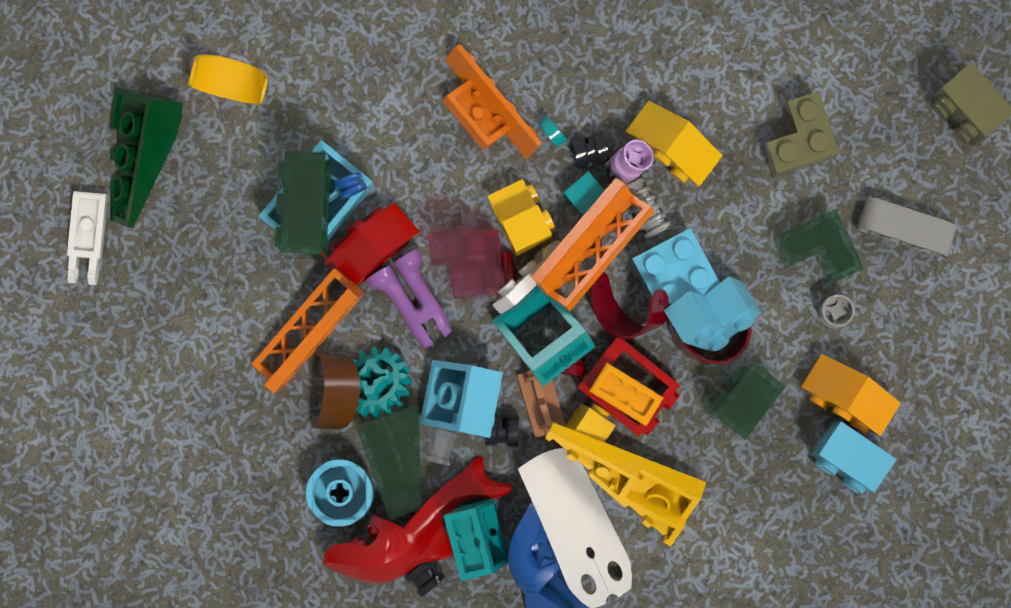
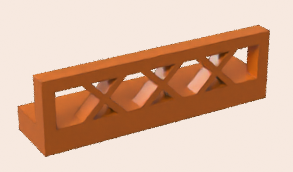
[531,178,654,311]
[251,267,365,394]

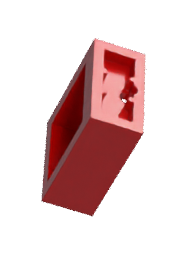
[577,337,680,437]

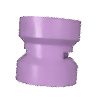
[611,139,654,181]

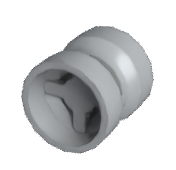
[818,294,855,329]

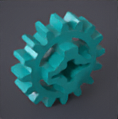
[352,347,412,419]

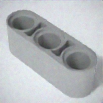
[857,197,957,258]

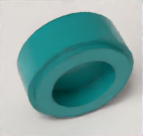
[538,115,568,147]

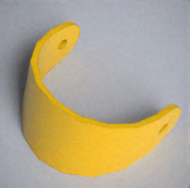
[188,54,268,105]

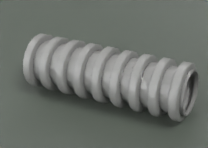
[604,157,671,239]

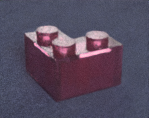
[429,227,505,299]

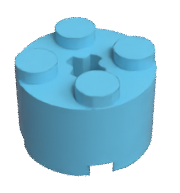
[306,460,375,526]

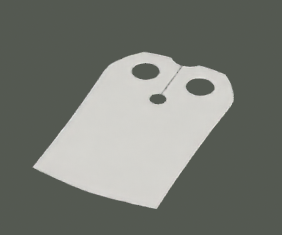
[518,448,632,608]

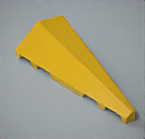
[545,423,706,547]

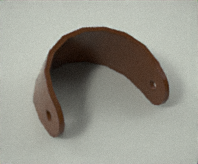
[312,353,360,430]

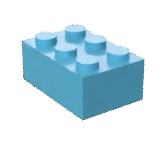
[259,140,374,261]

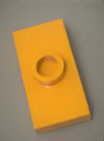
[589,363,663,426]

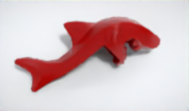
[323,456,513,584]

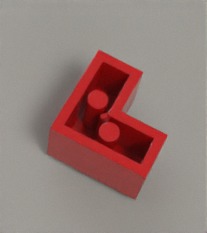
[324,203,420,289]

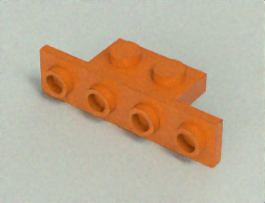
[443,44,542,159]

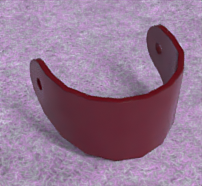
[590,272,669,339]
[669,320,752,364]

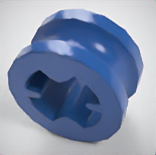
[334,172,367,200]

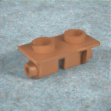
[517,371,566,438]

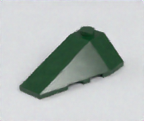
[110,87,183,228]

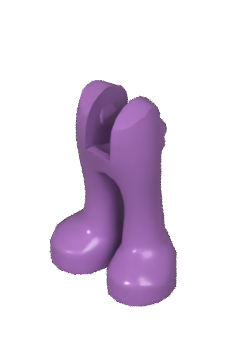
[365,248,452,348]

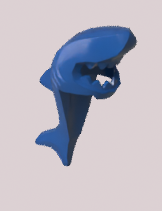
[508,502,589,608]

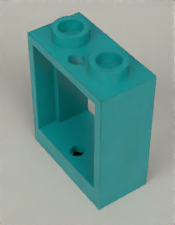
[492,286,596,387]
[444,498,508,581]

